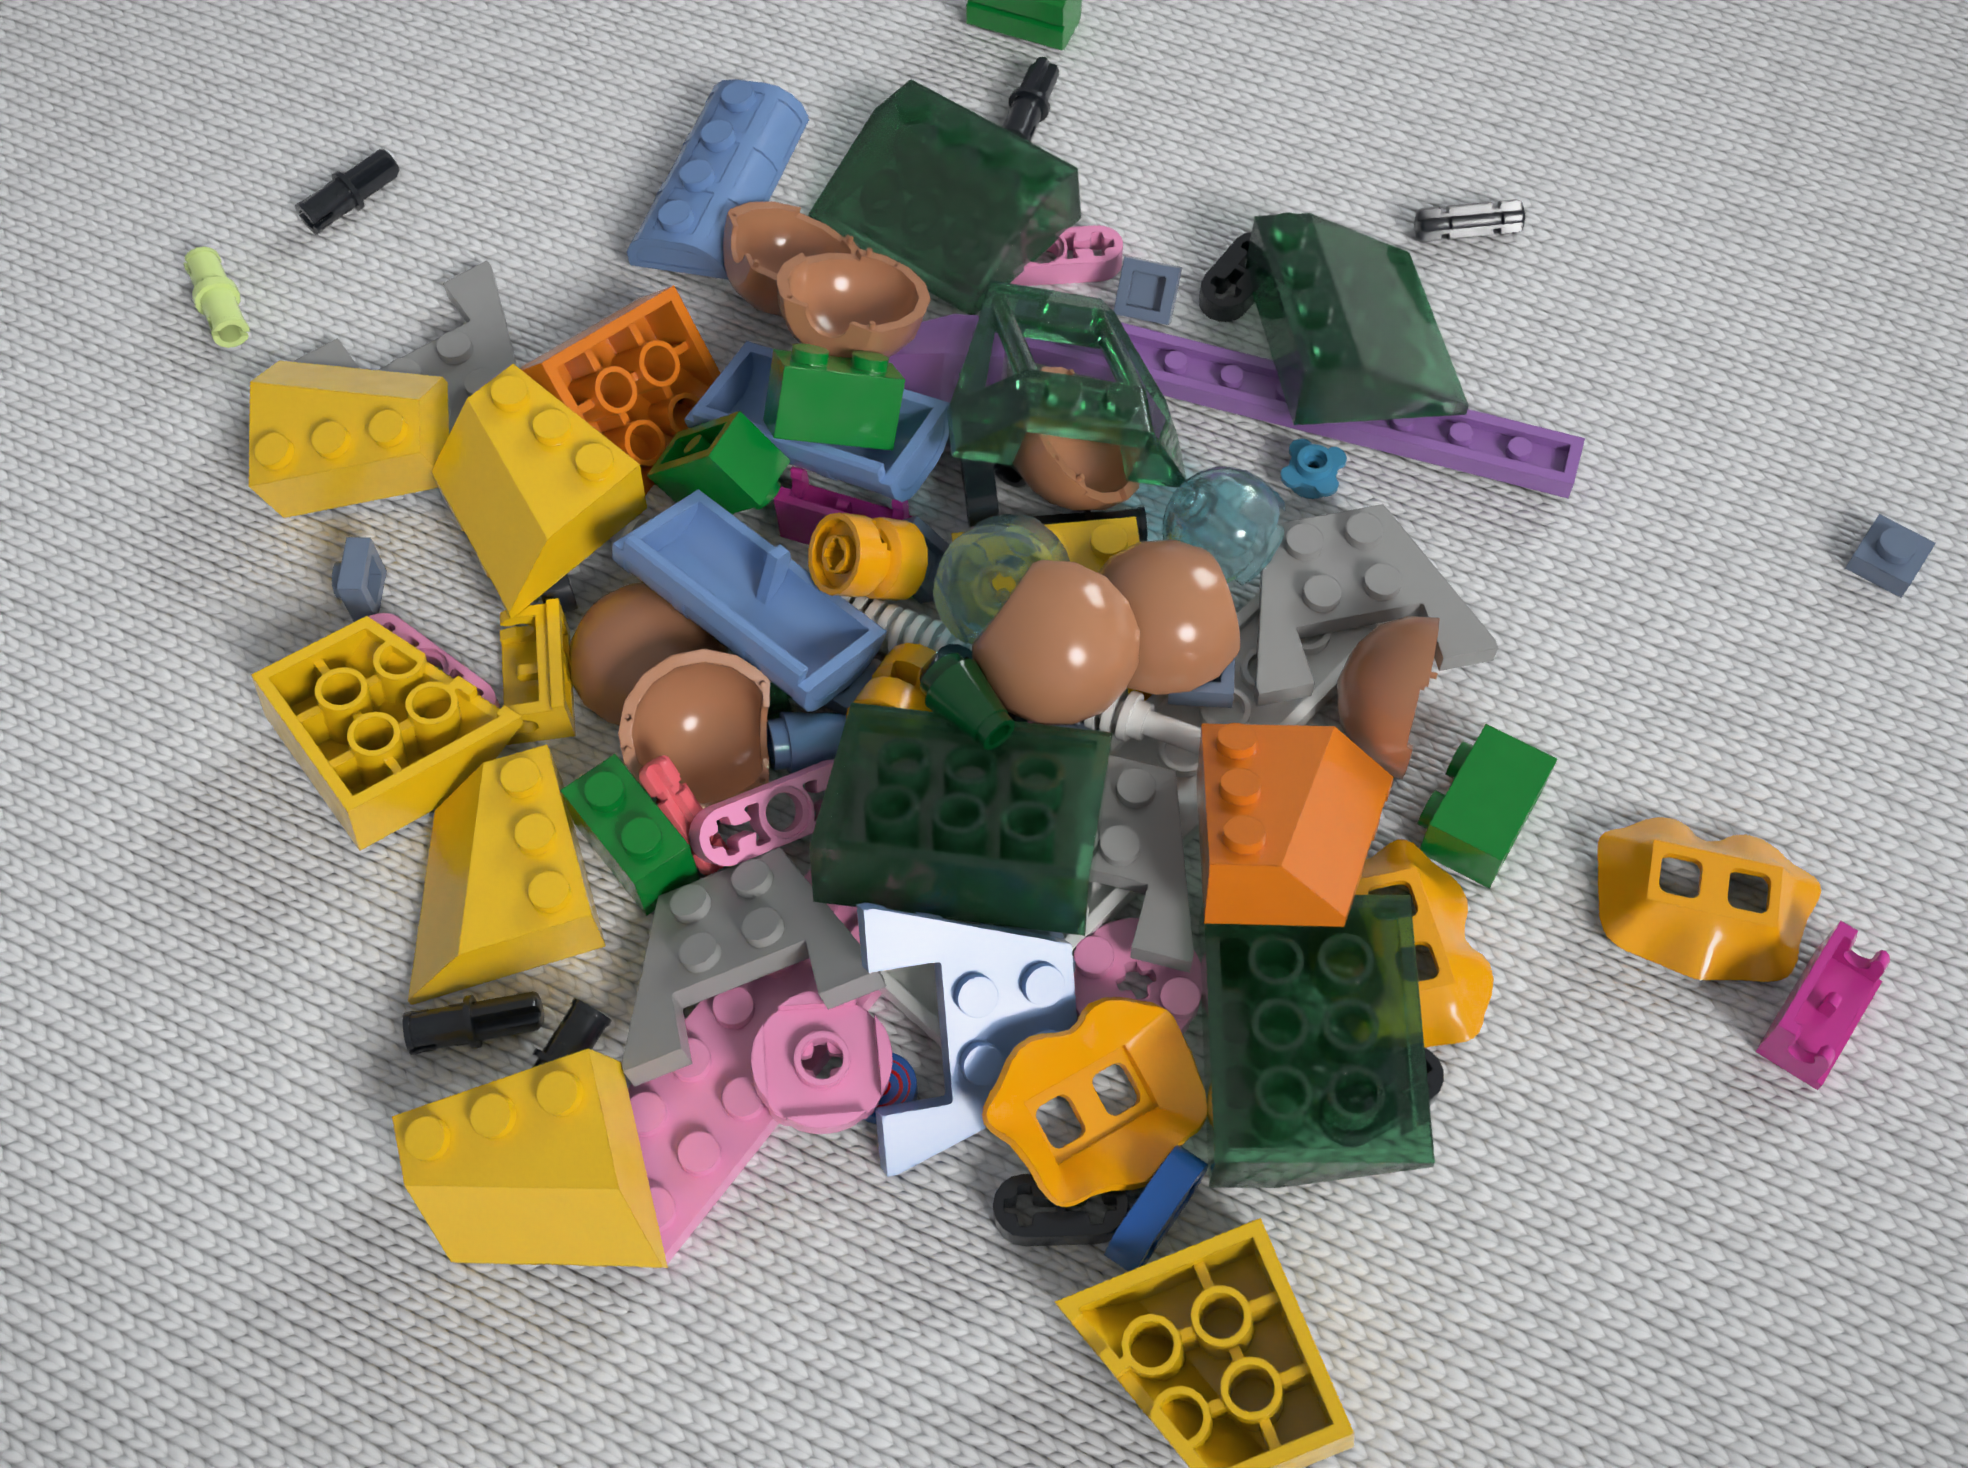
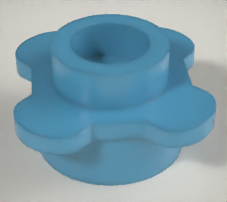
[1280,439,1347,499]

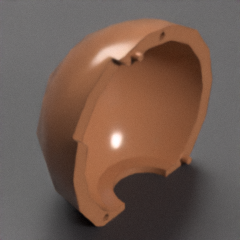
[723,201,859,318]
[776,248,931,358]
[1007,367,1142,511]
[1097,539,1240,695]
[972,560,1140,726]
[570,582,728,725]
[1337,616,1440,780]
[618,649,770,809]

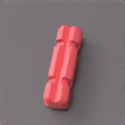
[638,755,729,875]

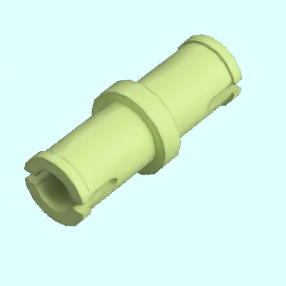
[184,247,250,348]

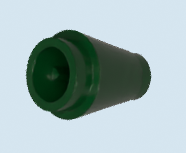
[920,653,1015,750]

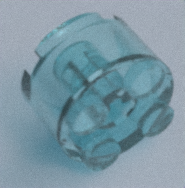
[933,514,1070,645]

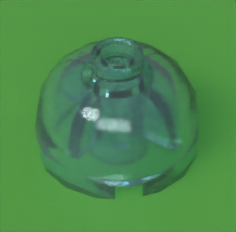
[1161,465,1286,585]

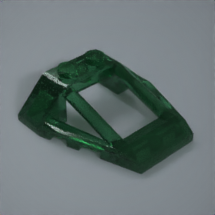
[947,280,1187,488]

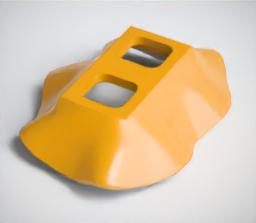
[1597,817,1821,982]
[1310,839,1494,1050]
[982,997,1207,1207]

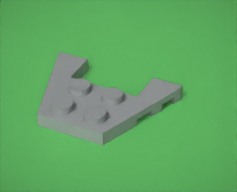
[293,260,518,434]
[1254,504,1498,706]
[935,740,1194,973]
[622,847,886,1087]

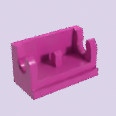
[774,466,912,545]
[1755,921,1890,1090]

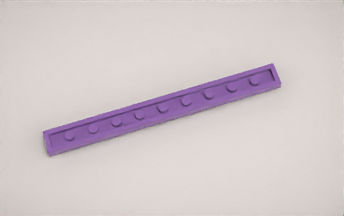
[1009,297,1585,498]

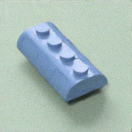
[627,79,809,280]
[684,341,951,502]
[612,489,887,712]

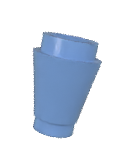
[767,712,861,774]

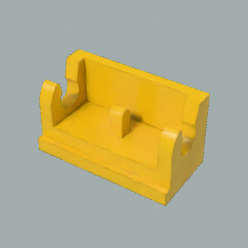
[499,598,576,745]

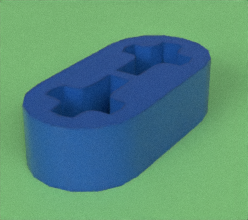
[1104,1145,1209,1271]

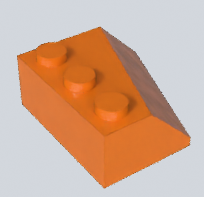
[519,285,721,496]
[1196,723,1394,927]

